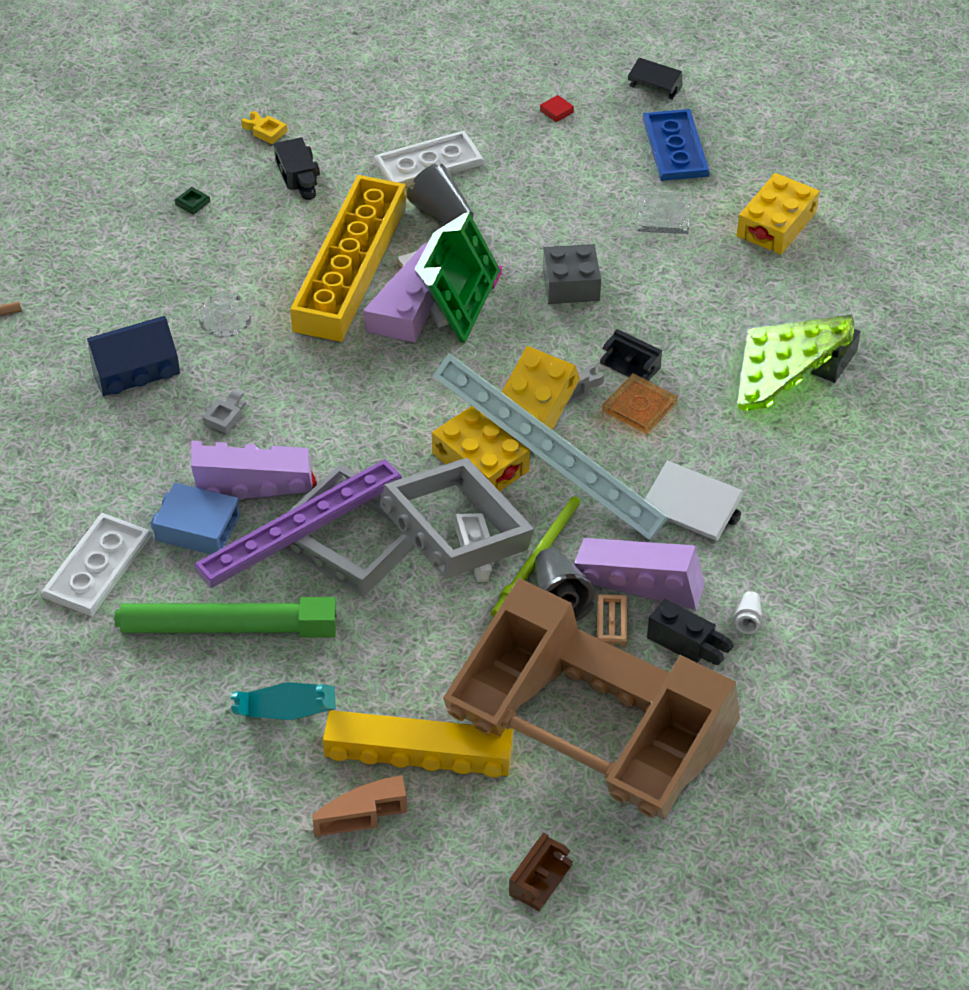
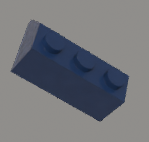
[87,316,180,396]

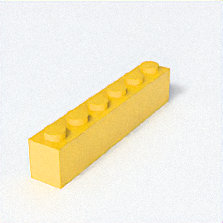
[323,710,513,778]

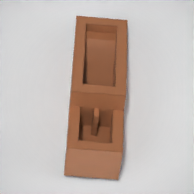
[312,775,407,837]

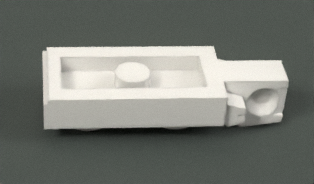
[453,513,494,582]

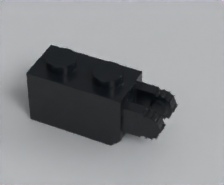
[274,137,320,200]
[647,598,734,665]

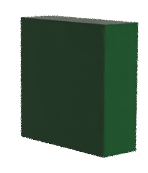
[174,187,211,215]

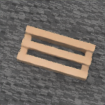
[597,594,627,647]

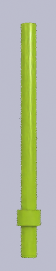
[490,496,581,617]

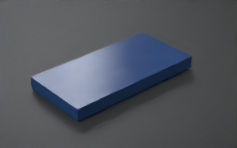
[643,109,710,181]

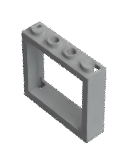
[379,458,534,579]
[283,465,428,597]

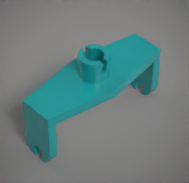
[231,682,336,720]

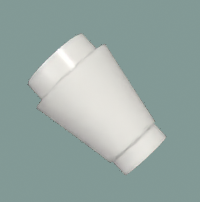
[733,592,763,634]

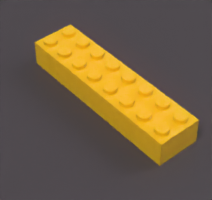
[290,175,406,342]

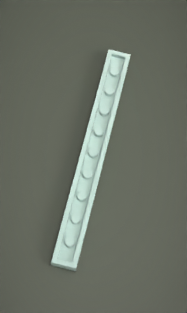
[433,354,669,540]

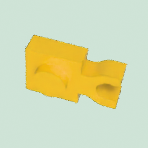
[241,111,287,144]

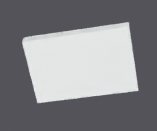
[645,460,743,541]

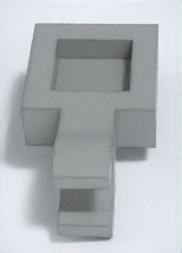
[566,364,604,405]
[202,389,246,434]

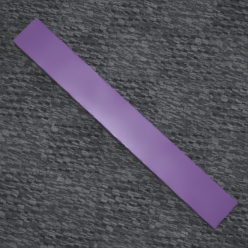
[194,459,402,588]

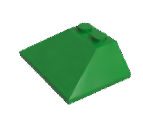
[415,212,500,343]

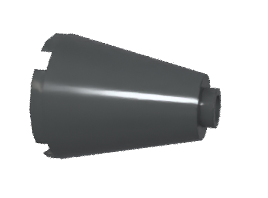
[406,164,474,225]
[535,548,596,622]

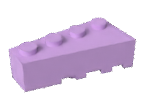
[363,243,434,343]
[191,441,312,500]
[574,538,705,610]

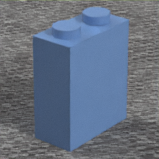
[151,483,240,554]

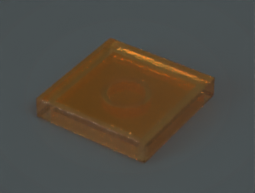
[602,374,678,434]

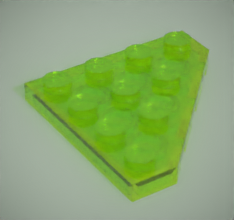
[737,314,854,411]

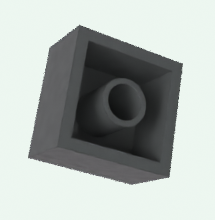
[543,244,601,304]

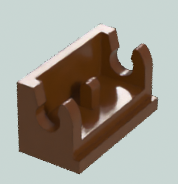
[509,833,573,912]

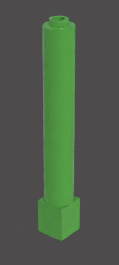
[114,597,337,637]

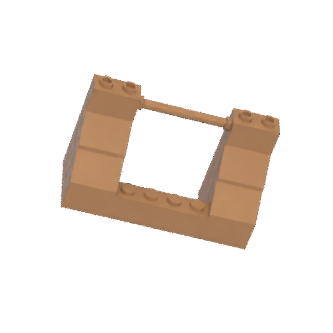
[443,578,740,820]

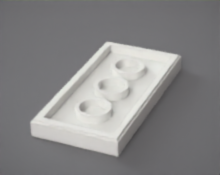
[374,131,484,187]
[41,513,152,617]

